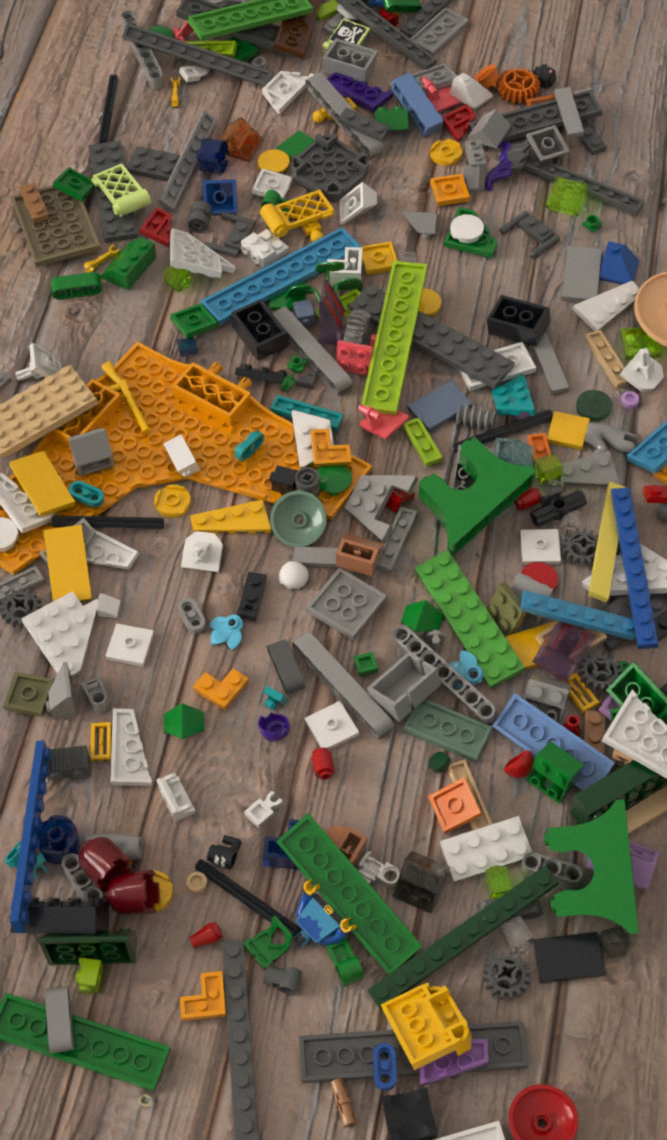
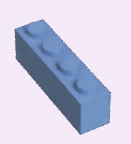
[392,72,444,137]

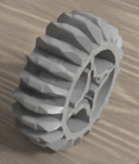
[344,309,371,345]

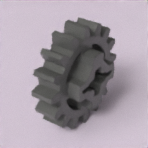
[562,528,599,567]
[0,588,42,629]
[578,652,622,693]
[483,951,531,1001]

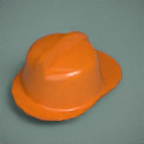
[474,64,500,89]

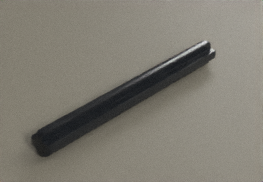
[98,74,118,144]
[453,410,553,453]
[51,515,164,529]
[195,859,300,938]

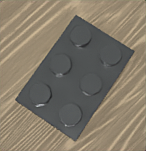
[126,146,180,182]

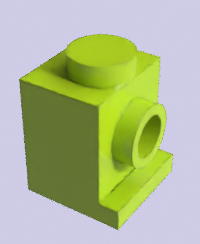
[76,957,104,995]

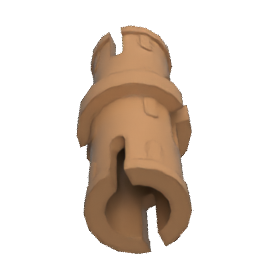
[330,1078,358,1128]

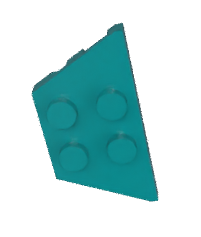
[491,374,536,416]

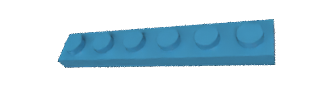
[520,590,636,641]

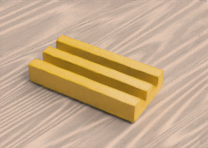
[562,672,600,715]
[90,722,112,763]

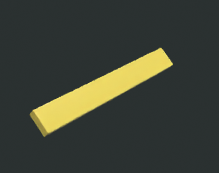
[588,481,626,602]

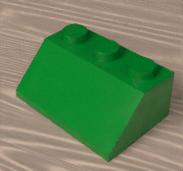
[100,237,156,290]
[606,661,667,724]

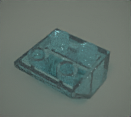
[495,438,533,466]

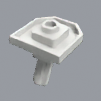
[16,343,62,381]
[620,348,664,391]
[181,531,223,573]

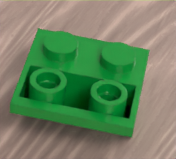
[373,106,408,131]
[526,741,584,804]

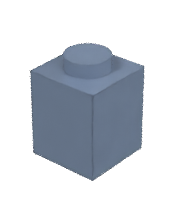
[293,299,315,328]

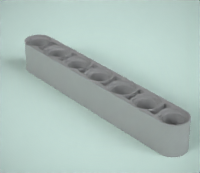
[121,10,164,91]
[305,72,384,158]
[273,306,353,395]
[393,625,498,724]
[292,632,394,739]

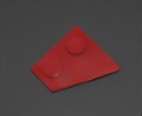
[442,104,476,142]
[140,207,171,247]

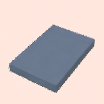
[407,381,472,432]

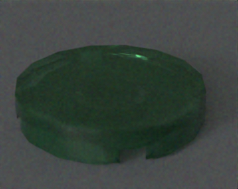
[576,390,612,422]

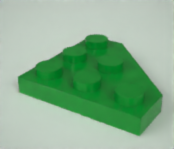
[444,207,497,258]

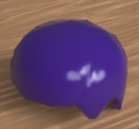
[258,712,290,742]

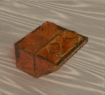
[217,117,264,162]

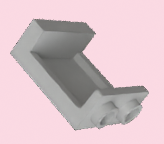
[463,140,486,194]

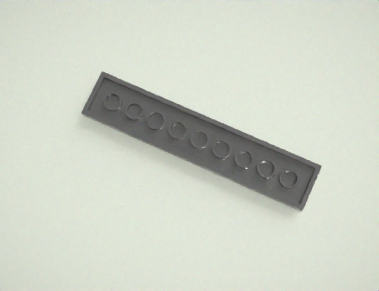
[349,284,515,389]
[299,1021,528,1083]

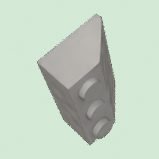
[322,38,378,83]

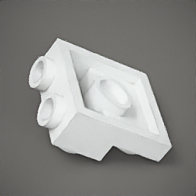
[241,229,289,268]

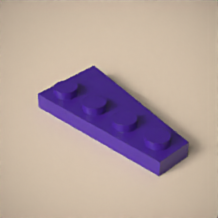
[326,72,394,112]

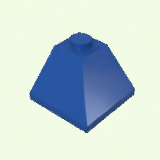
[202,179,237,214]
[599,241,640,285]

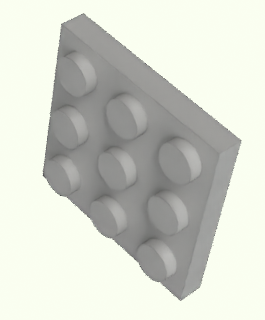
[306,567,387,640]

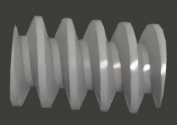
[456,403,497,432]

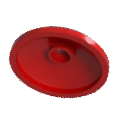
[508,1084,579,1140]

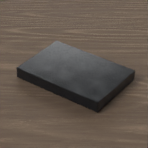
[533,932,606,984]

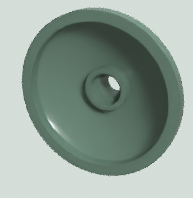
[270,491,327,547]

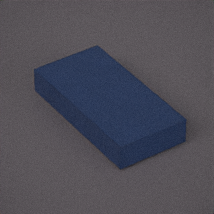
[177,337,198,357]

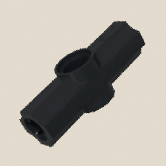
[530,490,587,527]

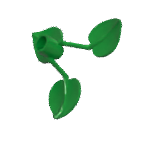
[285,262,363,313]

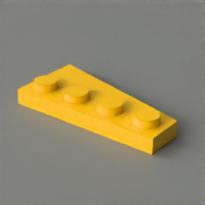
[190,499,272,534]

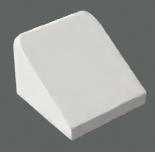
[97,593,121,618]

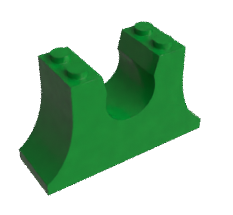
[419,437,536,557]
[544,799,639,934]

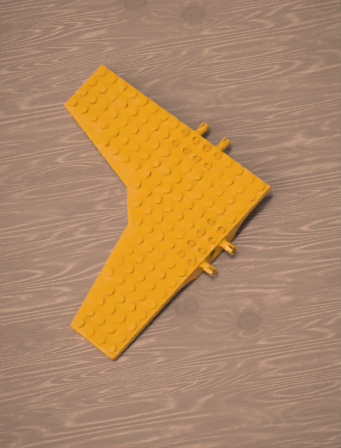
[0,342,372,575]

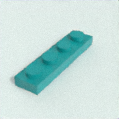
[270,395,344,432]

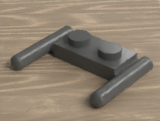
[499,211,560,258]
[204,212,256,257]

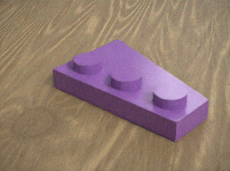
[420,1039,489,1087]

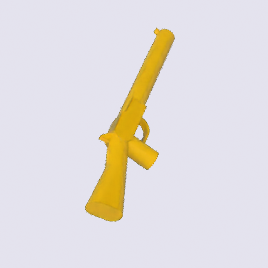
[101,361,152,434]

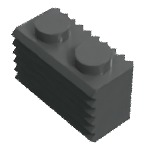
[48,745,90,781]

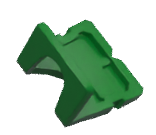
[244,916,293,970]

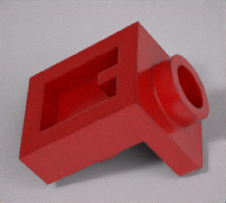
[386,489,415,512]

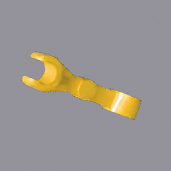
[170,77,181,107]
[84,245,120,273]

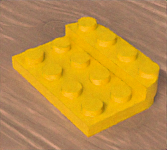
[381,983,472,1070]

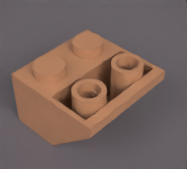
[336,534,384,577]
[326,826,368,867]

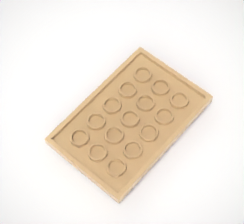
[0,365,99,459]

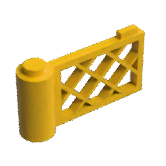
[260,190,334,238]

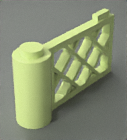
[91,164,151,217]

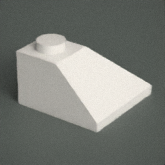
[450,73,494,110]
[339,182,377,225]

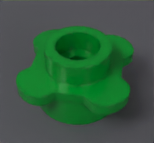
[582,215,602,232]
[287,355,307,373]
[280,374,296,391]

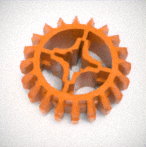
[497,67,540,105]

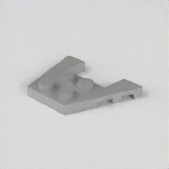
[345,475,418,543]

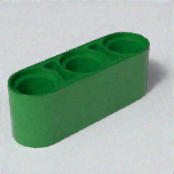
[383,0,422,13]
[51,272,102,300]

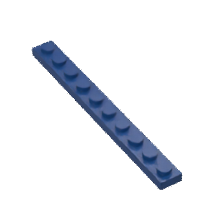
[611,487,658,649]
[9,740,52,933]

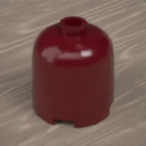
[79,837,133,892]
[105,870,160,915]

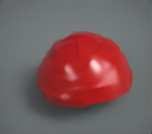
[503,749,534,779]

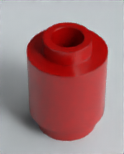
[514,486,541,510]
[311,747,335,780]

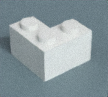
[326,247,363,286]

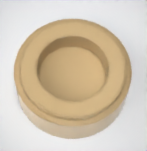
[186,872,208,894]

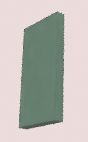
[402,699,493,763]

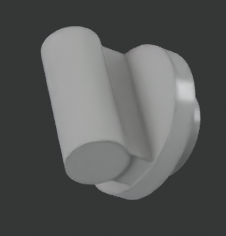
[426,630,446,653]

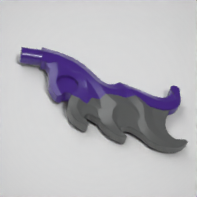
[485,137,531,191]

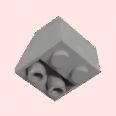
[68,428,114,477]
[511,572,553,626]
[524,673,572,724]

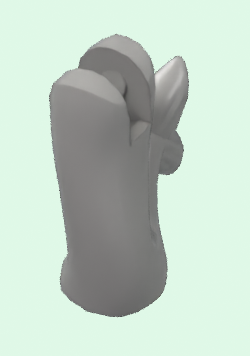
[585,423,638,456]
[83,833,143,861]

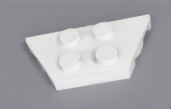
[262,71,315,114]
[292,410,334,469]

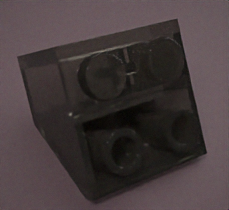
[392,851,451,913]

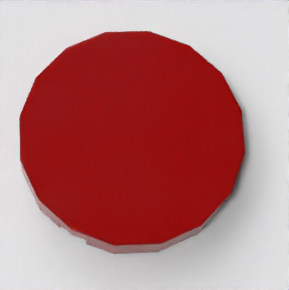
[521,562,558,592]

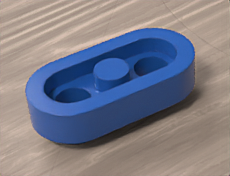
[373,1043,397,1091]

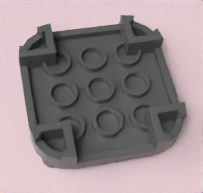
[290,133,369,203]

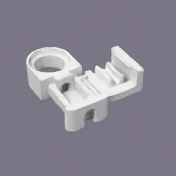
[359,851,400,888]

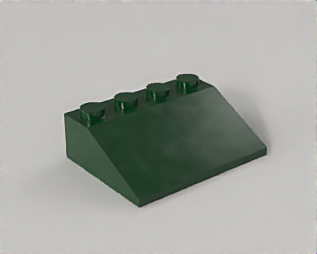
[39,928,137,965]

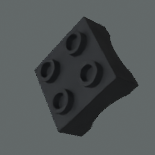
[382,1088,437,1140]

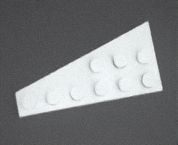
[602,690,667,779]

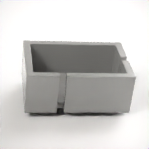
[367,651,442,722]

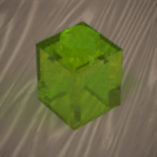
[163,266,191,293]
[534,453,563,484]
[485,865,512,899]

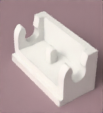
[164,435,201,477]
[156,773,196,822]

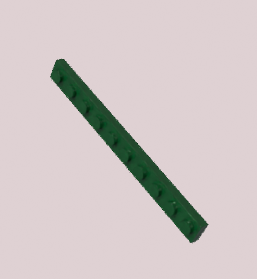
[367,865,559,1010]

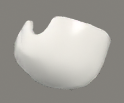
[278,561,309,589]

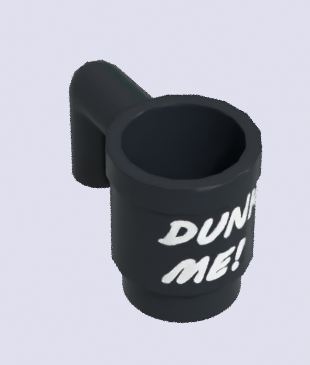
[207,835,241,870]

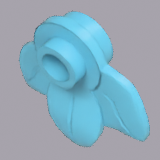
[209,614,243,650]
[447,650,484,690]

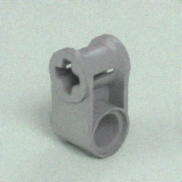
[80,674,110,714]

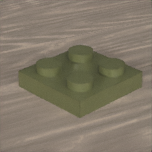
[486,582,527,636]
[3,672,54,717]

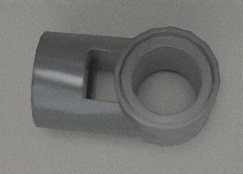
[263,965,303,995]

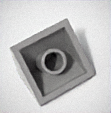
[468,109,511,149]

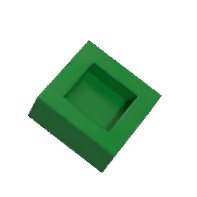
[354,652,378,677]

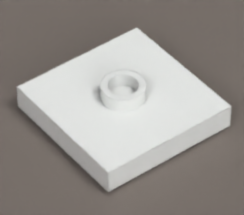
[252,169,293,199]
[520,529,561,565]
[105,623,154,667]
[304,701,359,751]

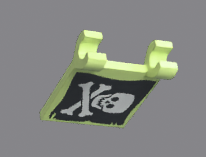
[322,19,370,54]

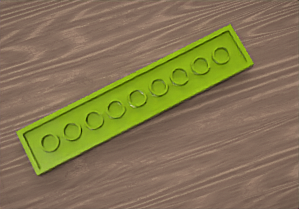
[362,261,428,415]

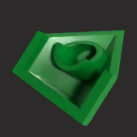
[401,600,444,632]
[164,703,205,739]

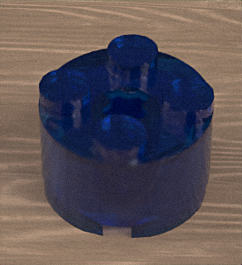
[196,138,229,173]
[38,815,81,864]

